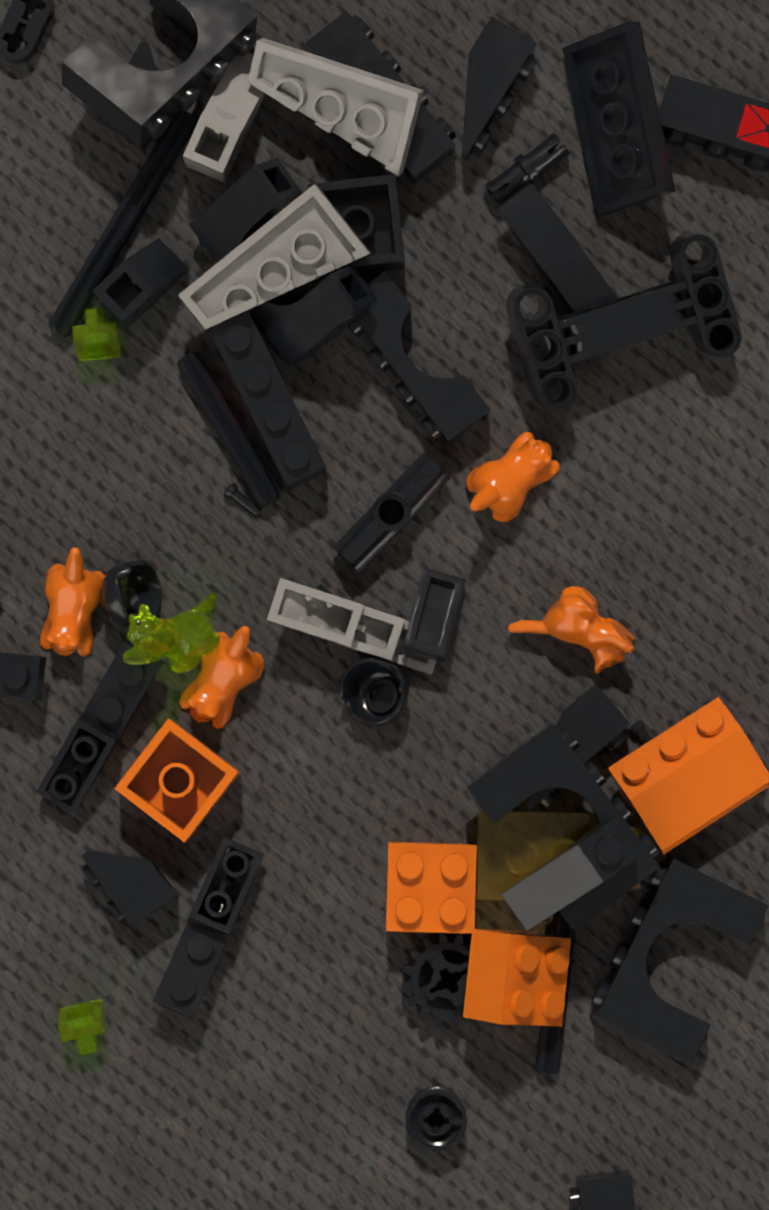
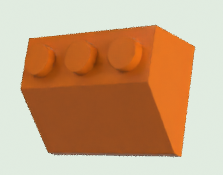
[608,697,769,855]

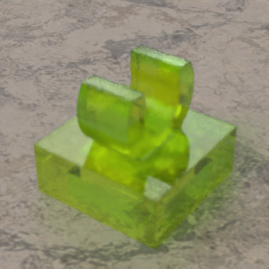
[72,308,122,362]
[58,999,106,1056]

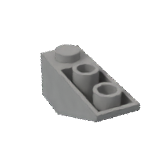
[183,52,265,184]

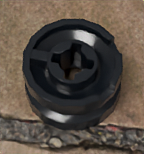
[405,1086,467,1152]

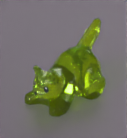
[123,593,220,673]

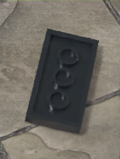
[562,21,676,215]

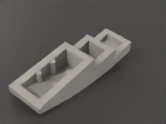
[267,578,436,675]

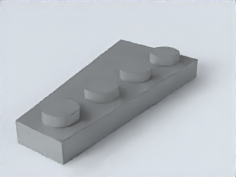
[248,38,424,176]
[178,184,371,329]

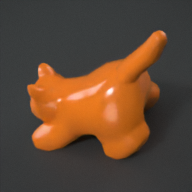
[466,431,560,522]
[39,547,106,657]
[507,586,635,674]
[178,626,265,729]

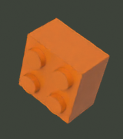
[114,718,241,843]
[386,841,477,934]
[463,928,571,1027]

